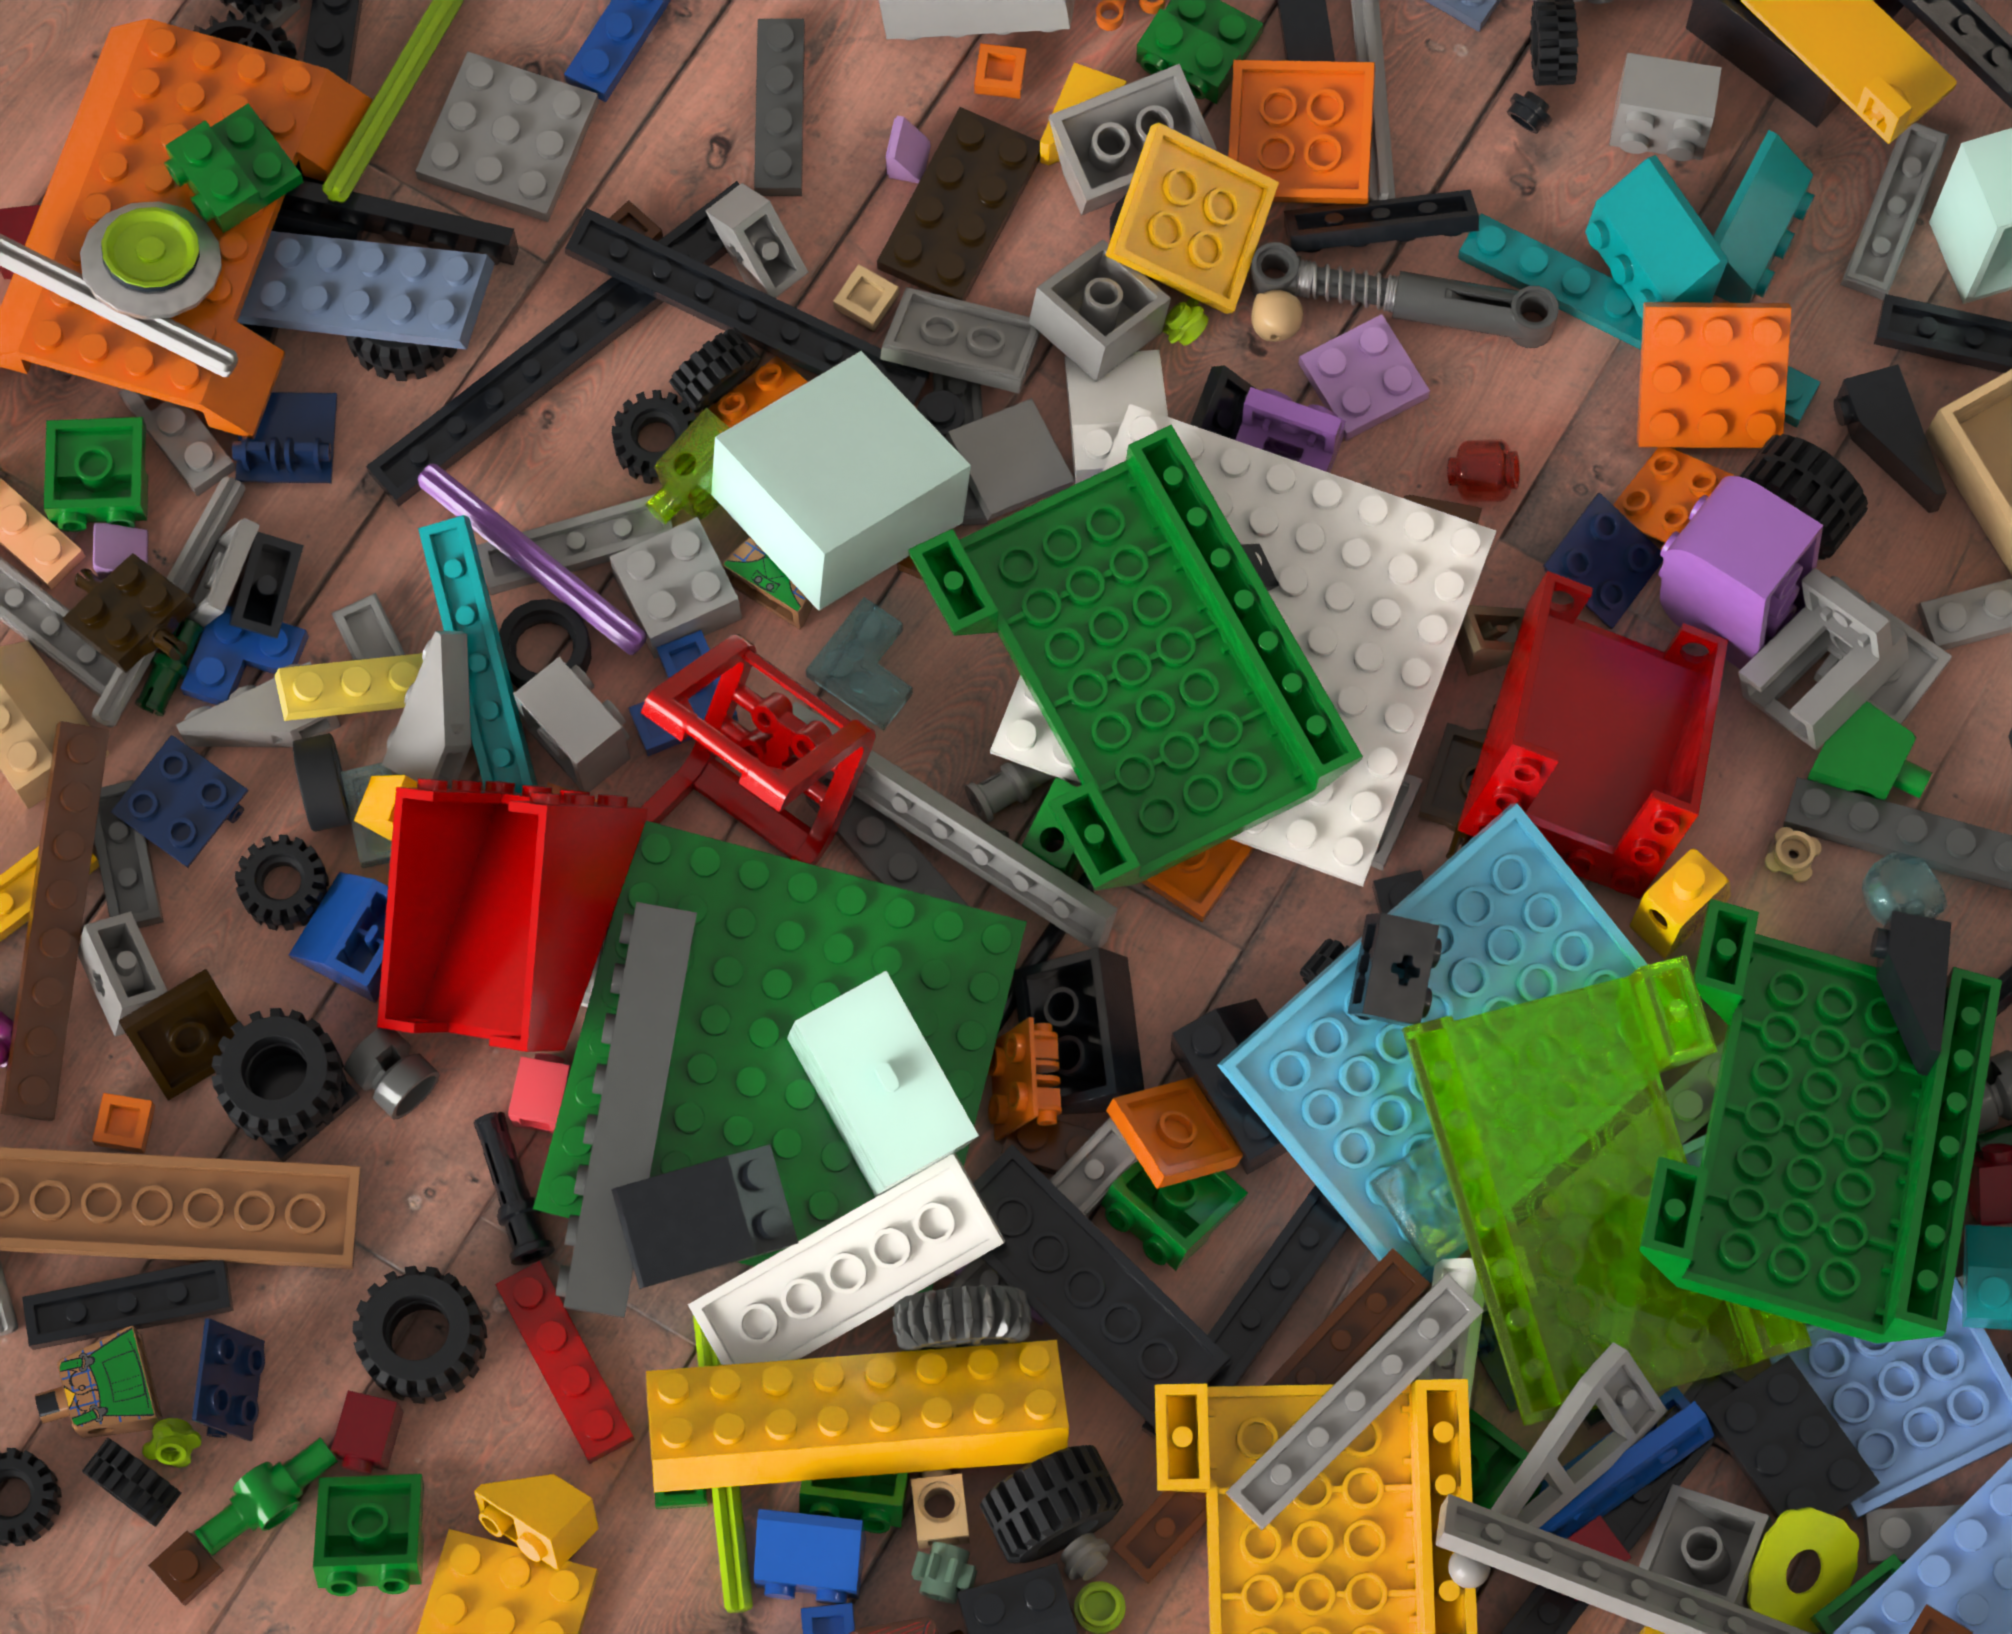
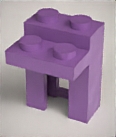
[1235,387,1346,473]

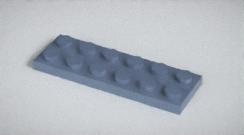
[237,231,495,350]

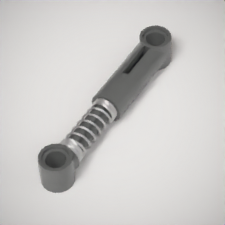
[1250,242,1559,348]

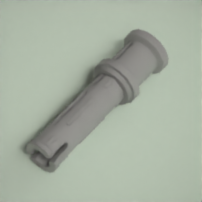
[965,762,1055,824]

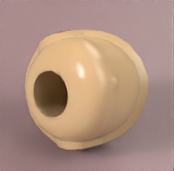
[1251,290,1303,342]

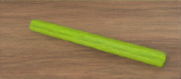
[322,0,464,203]
[693,1315,753,1613]

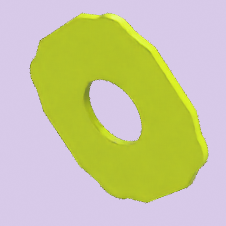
[1747,1507,1859,1633]

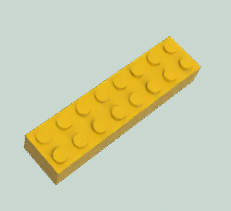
[646,1340,1069,1493]

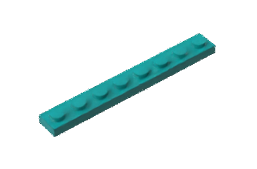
[1458,213,1821,428]

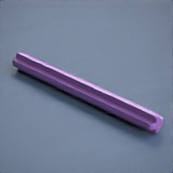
[417,463,647,655]

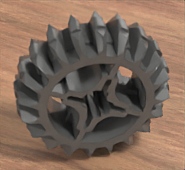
[892,1285,1032,1351]

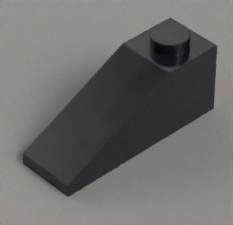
[1834,364,1947,513]
[1870,910,1951,1076]

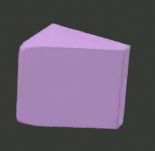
[886,116,931,183]
[93,523,148,579]

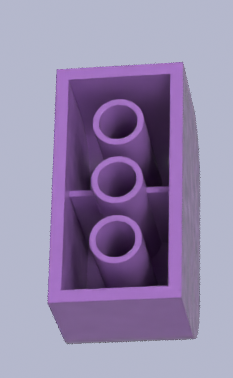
[1658,476,1823,670]

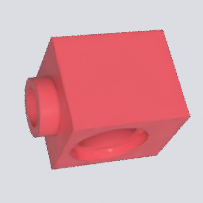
[508,1053,571,1134]

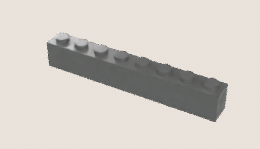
[555,902,697,1318]

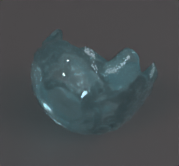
[1862,852,1948,926]

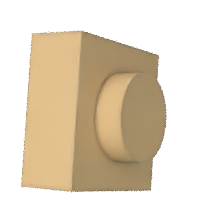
[833,264,899,331]

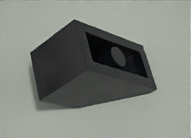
[229,531,304,639]

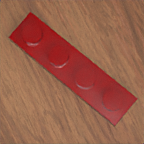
[495,1260,635,1464]

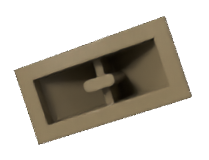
[1455,605,1525,676]

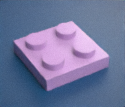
[1299,314,1430,441]

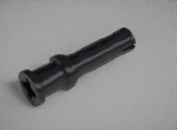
[473,1112,555,1265]

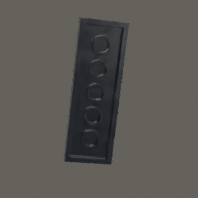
[973,1145,1231,1430]

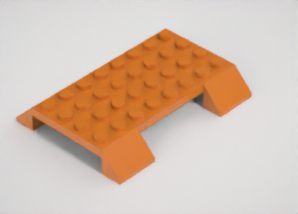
[0,18,373,439]

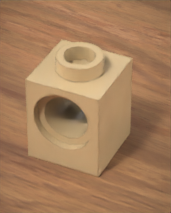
[911,1469,970,1549]

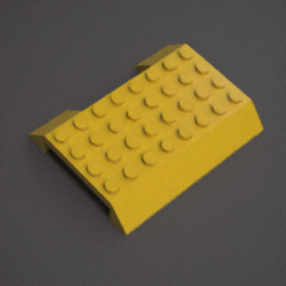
[1155,1379,1478,1634]

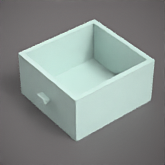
[1929,128,2012,304]
[711,351,971,611]
[787,971,979,1198]

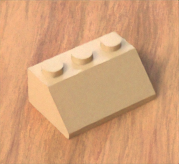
[0,641,110,809]

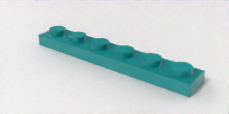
[418,515,538,793]

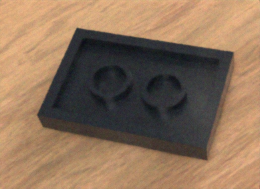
[1704,1355,1880,1520]

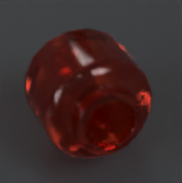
[1447,439,1520,503]

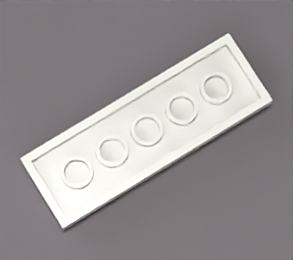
[688,1153,1006,1365]

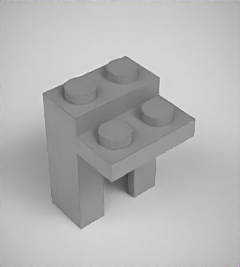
[1739,568,1909,750]

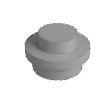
[1061,1533,1110,1581]

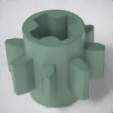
[911,1542,978,1604]

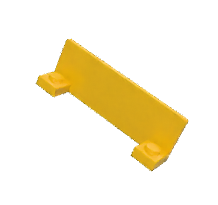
[1740,0,1957,144]

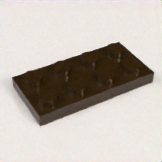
[877,107,1040,301]

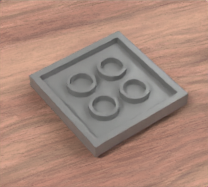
[415,51,599,222]

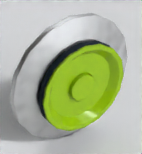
[80,201,222,320]

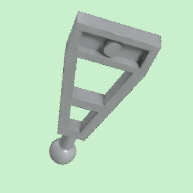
[1448,1342,1667,1589]

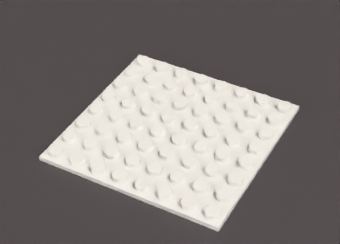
[990,404,1496,887]

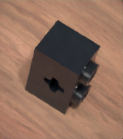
[1347,913,1442,1026]

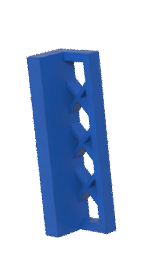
[1523,1386,1714,1539]

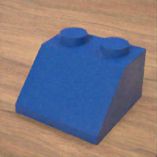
[754,1509,866,1605]

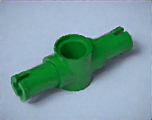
[194,1437,339,1556]

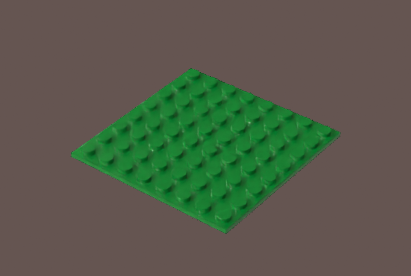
[533,821,1027,1293]

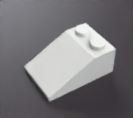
[1065,350,1168,484]

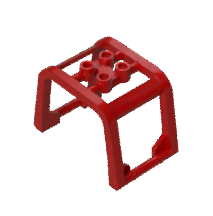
[641,634,876,866]

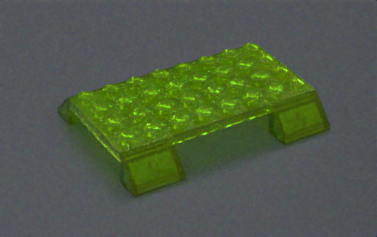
[1402,955,1812,1427]

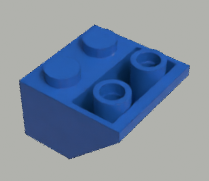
[289,872,388,1003]

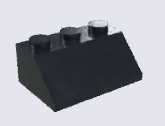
[1013,947,1145,1115]
[1171,998,1288,1175]

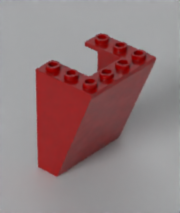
[1457,571,1728,899]
[377,778,648,1052]

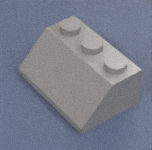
[1049,64,1217,216]

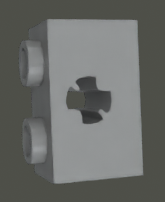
[705,183,809,298]
[78,911,167,1037]

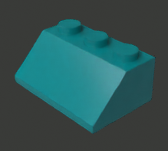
[1713,130,1815,303]
[1585,155,1728,319]
[1962,1225,2012,1330]

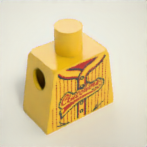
[1629,848,1731,960]

